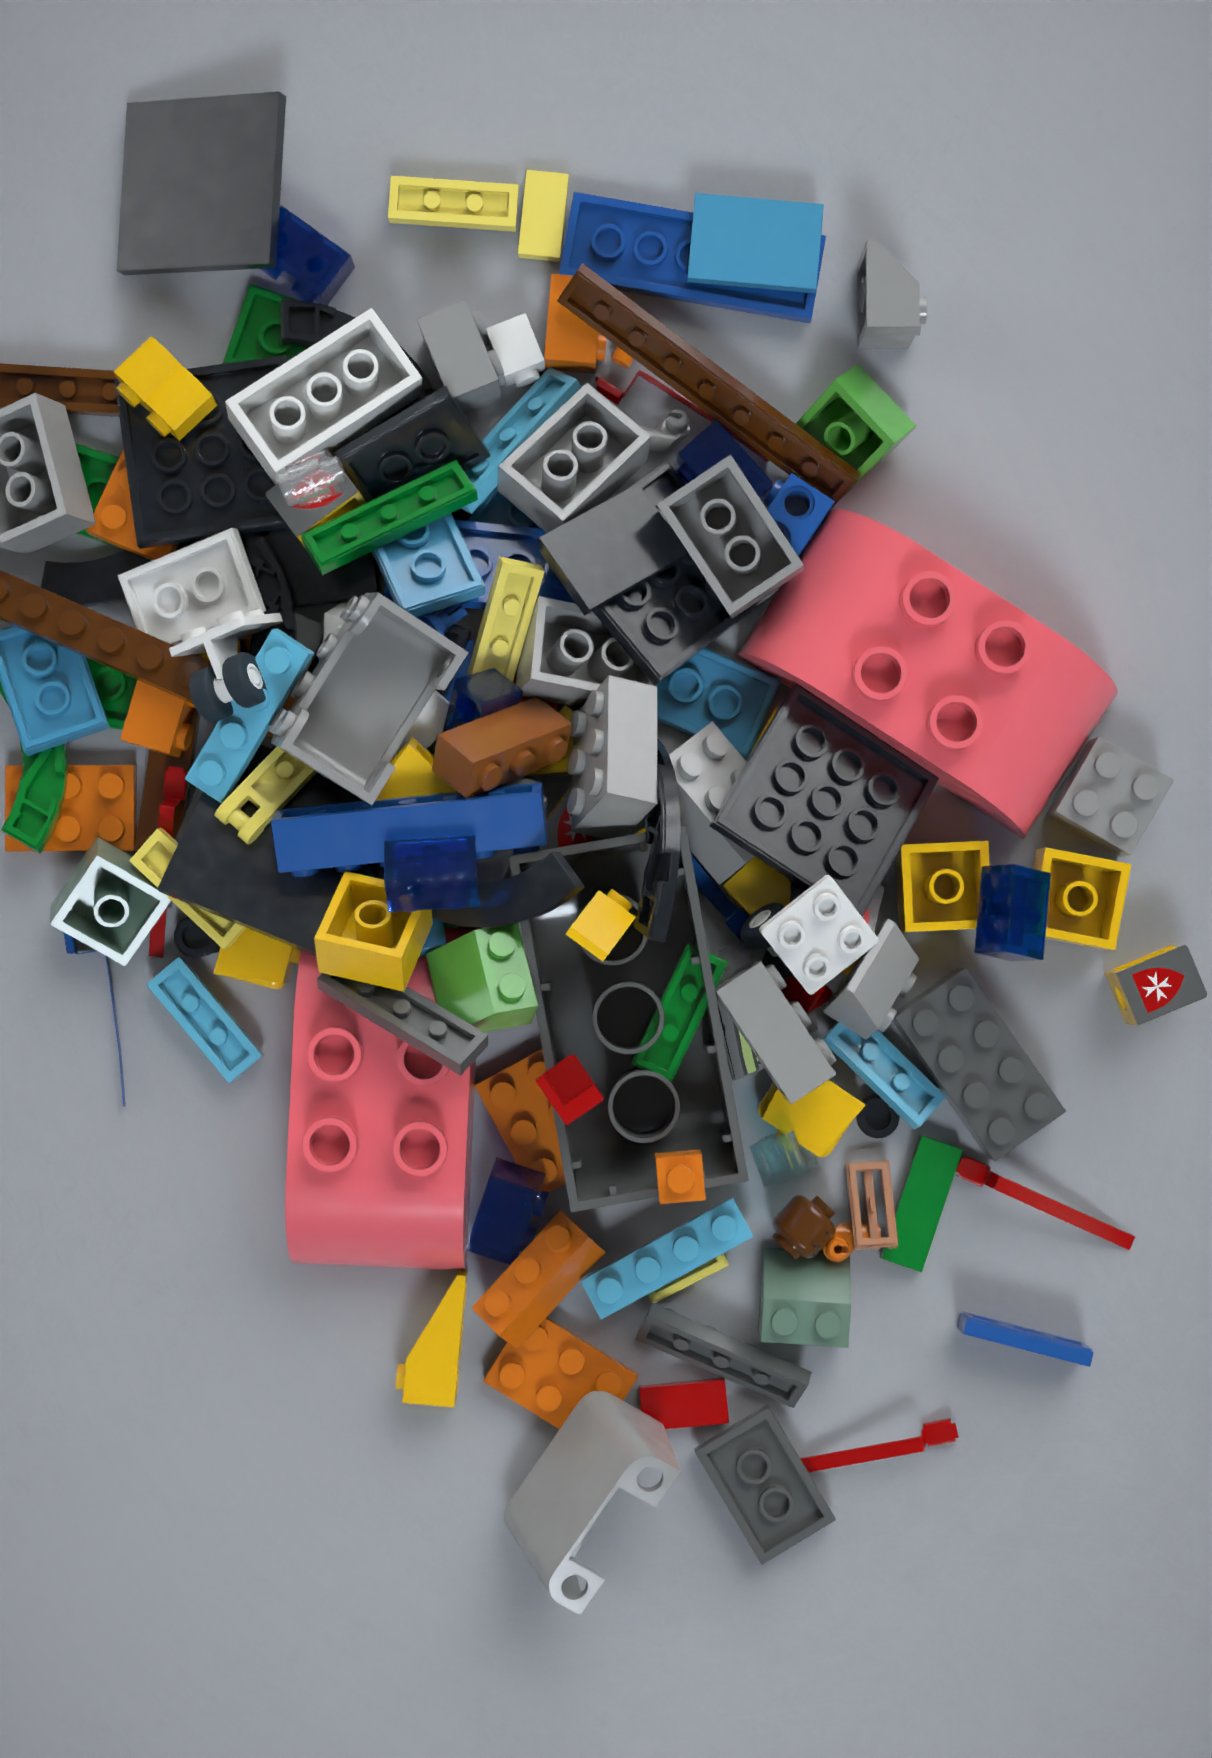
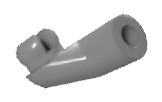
[640,409,690,452]

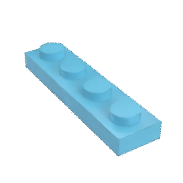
[461,367,582,514]
[185,629,314,803]
[580,1197,754,1320]

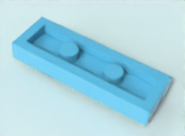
[146,957,264,1083]
[822,1021,946,1130]

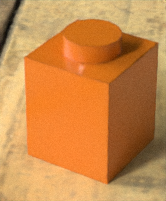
[655,1149,706,1204]

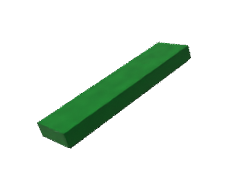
[301,460,478,575]

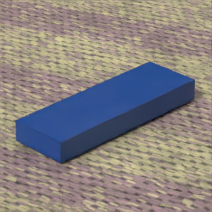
[957,1311,1094,1367]

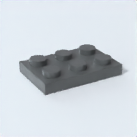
[694,1404,836,1565]

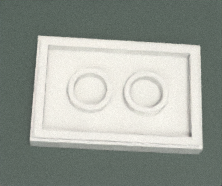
[118,528,266,646]

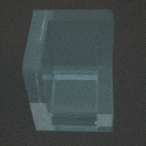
[749,1130,819,1187]

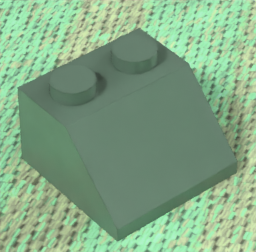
[50,837,171,966]
[758,1247,851,1348]

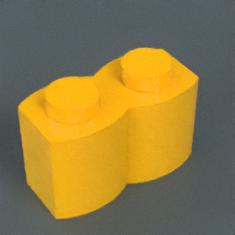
[113,336,217,441]

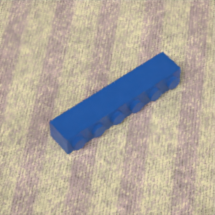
[271,782,548,877]

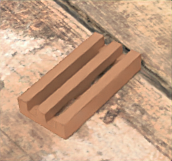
[845,1160,898,1251]

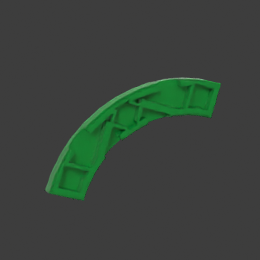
[0,681,68,855]

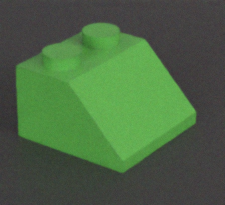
[796,364,916,496]
[425,923,538,1032]

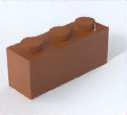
[432,697,572,799]

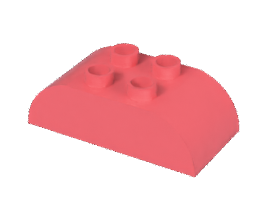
[737,509,1118,839]
[285,926,482,1271]

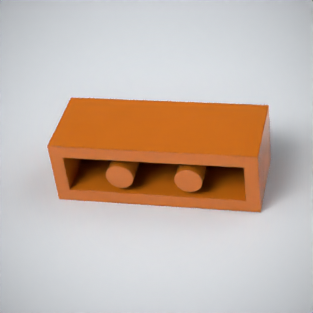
[471,1210,605,1349]

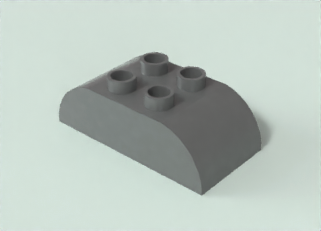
[508,825,749,1212]

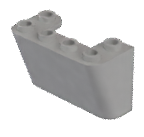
[268,592,469,805]
[504,1391,681,1615]

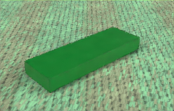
[631,943,728,1083]
[879,1135,963,1272]

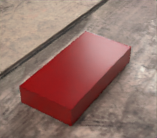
[639,1378,729,1429]

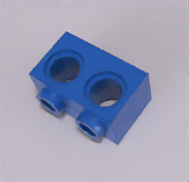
[764,473,835,557]

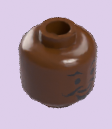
[772,1195,836,1260]

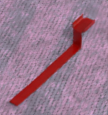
[595,370,769,462]
[149,766,189,958]
[955,1155,1135,1250]
[800,1418,959,1472]

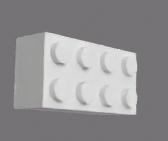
[225,308,422,485]

